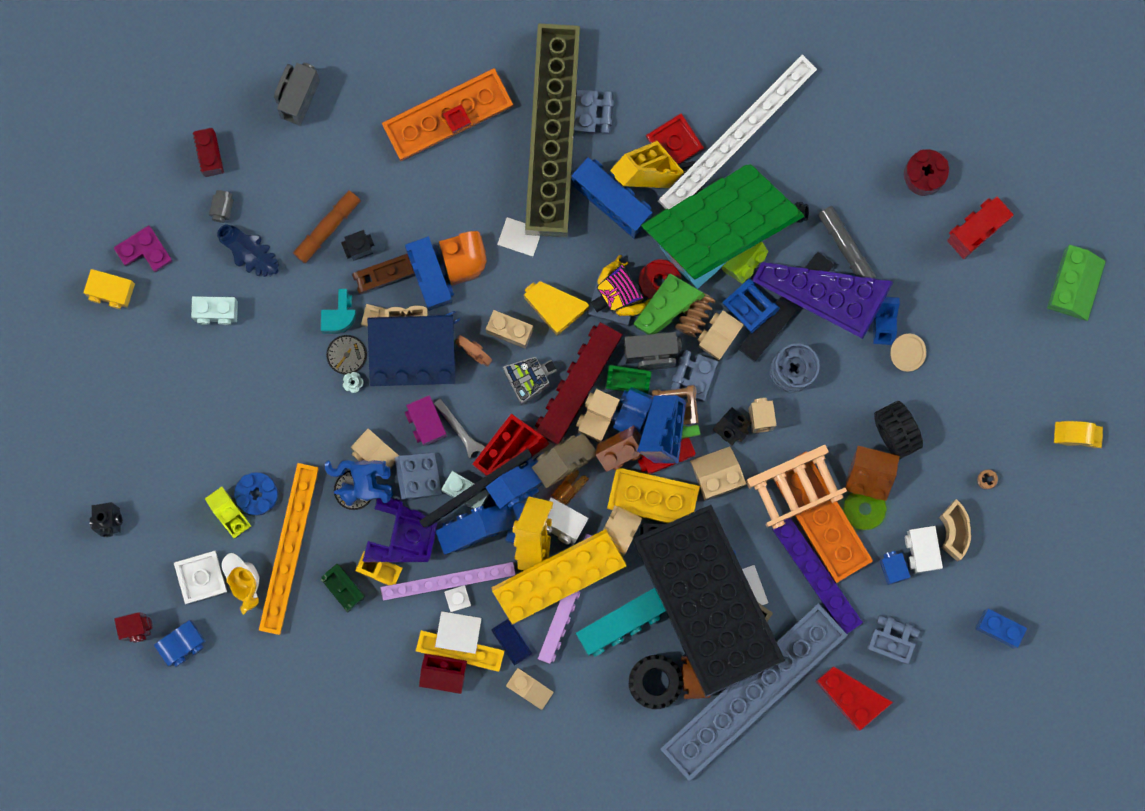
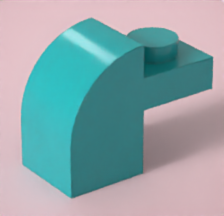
[321,289,357,334]

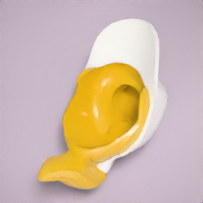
[222,553,259,615]

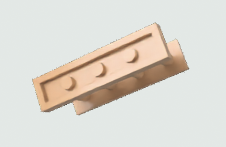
[746,445,847,529]

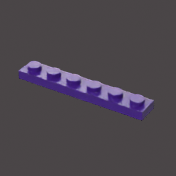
[772,518,863,634]

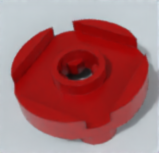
[639,259,681,299]

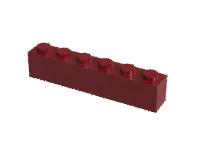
[534,322,622,445]

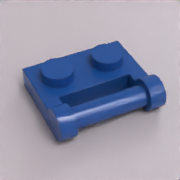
[722,279,780,334]

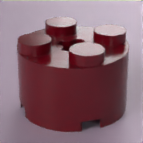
[904,149,949,196]

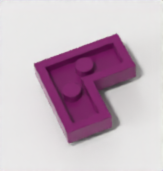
[114,225,172,272]

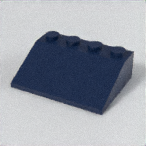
[367,315,456,386]

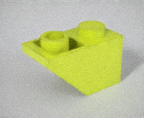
[205,486,251,538]

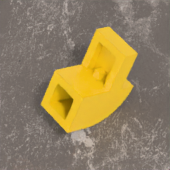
[1054,421,1103,448]
[355,551,402,586]

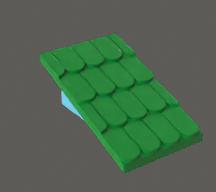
[641,164,805,289]

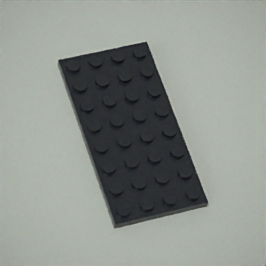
[633,505,785,697]

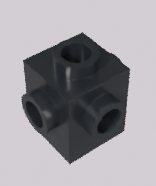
[713,407,751,446]
[90,502,123,537]

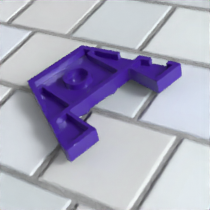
[362,498,437,562]

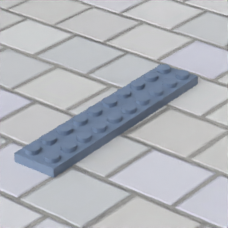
[660,603,847,781]

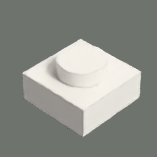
[444,585,471,612]

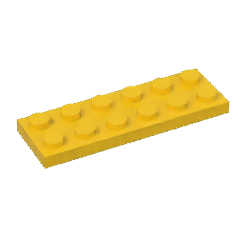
[491,529,626,624]

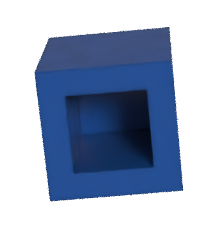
[880,551,910,585]

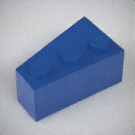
[405,236,454,311]
[637,395,686,463]
[485,451,545,508]
[435,505,514,555]

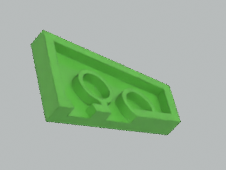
[634,274,705,335]

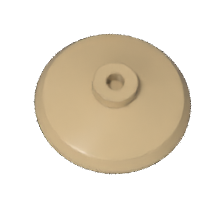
[890,334,926,372]

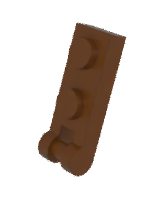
[352,254,415,294]

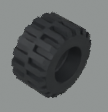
[874,400,923,460]
[628,655,683,709]

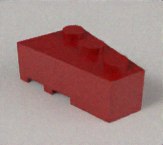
[947,196,1014,259]
[472,414,550,476]
[816,667,893,731]

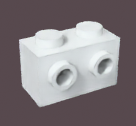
[547,498,589,545]
[905,526,943,574]

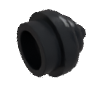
[794,202,809,223]

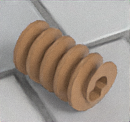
[675,293,716,338]

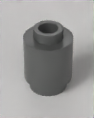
[209,190,234,223]

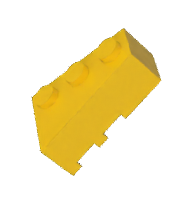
[610,141,684,188]
[513,497,553,571]

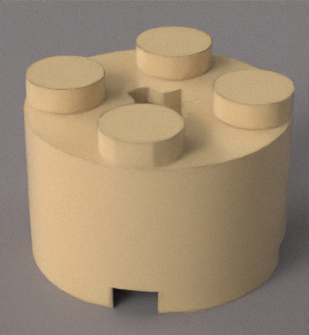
[603,505,642,556]

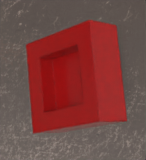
[443,104,471,133]

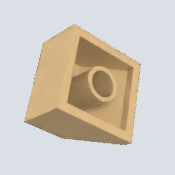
[690,447,746,501]

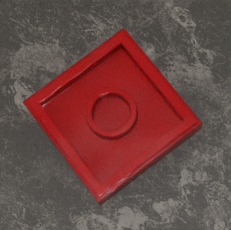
[646,114,704,164]

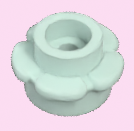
[343,372,364,393]

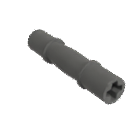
[818,206,876,279]

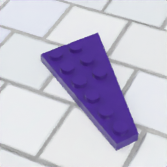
[752,262,894,339]

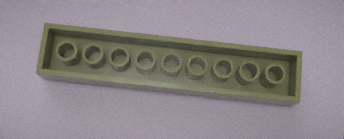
[525,23,580,237]

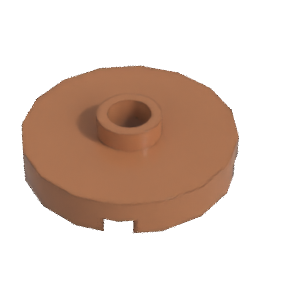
[455,335,492,367]

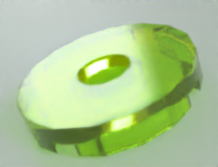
[843,493,887,531]

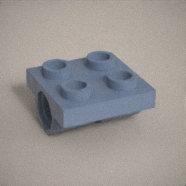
[395,453,442,500]

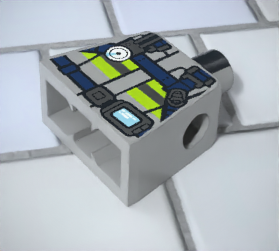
[503,357,557,406]

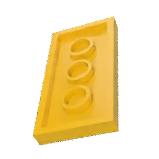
[607,468,700,523]

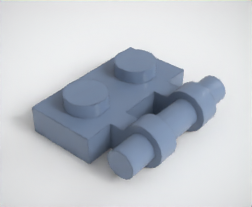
[574,90,614,134]
[670,350,718,402]
[867,615,920,665]

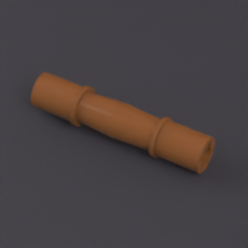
[293,190,361,264]

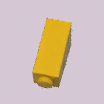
[524,281,589,336]

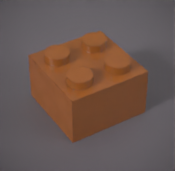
[845,446,899,501]

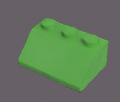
[1047,244,1106,321]

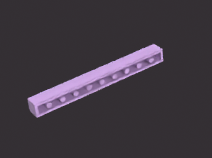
[538,534,591,664]
[380,562,515,601]

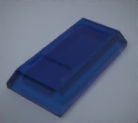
[491,618,532,666]

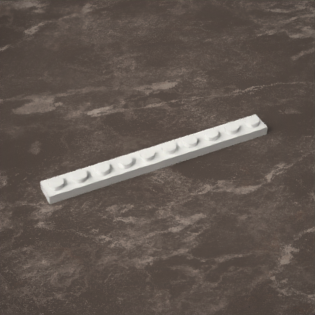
[658,55,817,209]

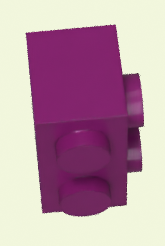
[405,395,447,446]

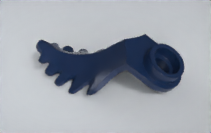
[217,224,279,277]

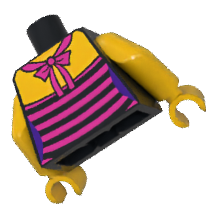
[591,255,651,316]

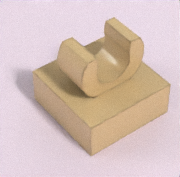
[361,304,386,327]

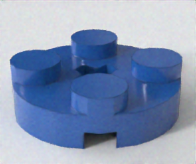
[234,472,278,516]

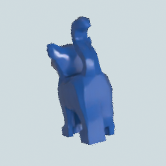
[324,460,393,506]

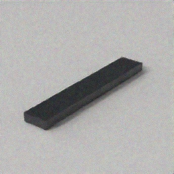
[738,252,834,363]
[419,449,532,529]

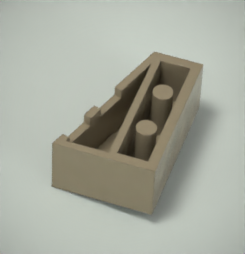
[532,433,596,488]

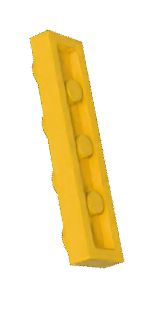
[416,630,504,672]

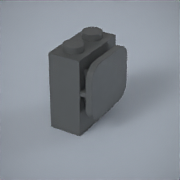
[274,62,320,126]
[624,332,682,371]

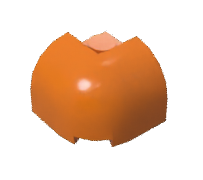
[439,231,487,286]

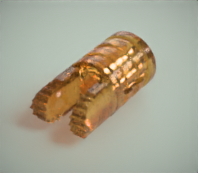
[550,470,589,505]

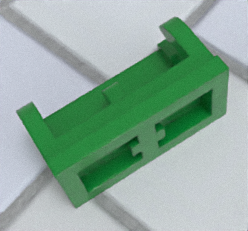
[606,365,652,394]

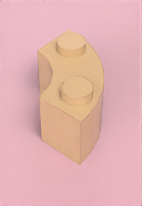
[939,499,971,562]

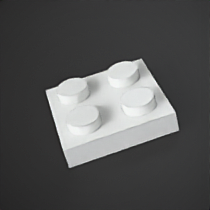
[174,551,227,604]

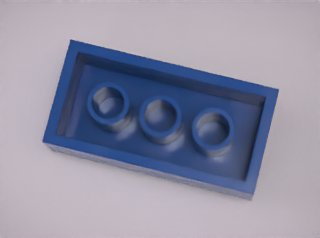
[571,157,652,239]

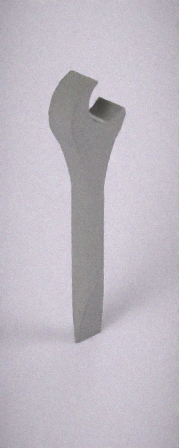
[434,399,485,459]

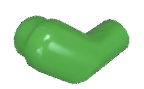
[681,425,700,439]

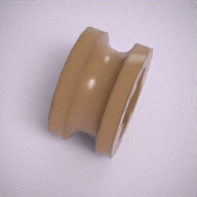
[977,470,998,490]

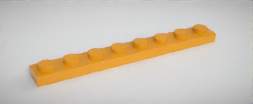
[259,463,319,635]

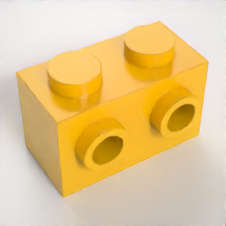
[83,269,135,309]

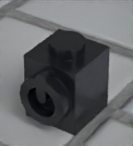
[341,230,374,261]

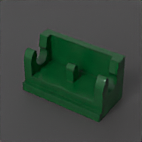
[320,563,366,613]

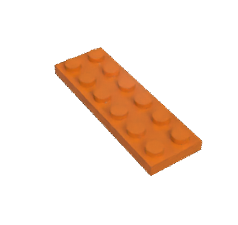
[382,68,513,161]
[773,451,873,583]

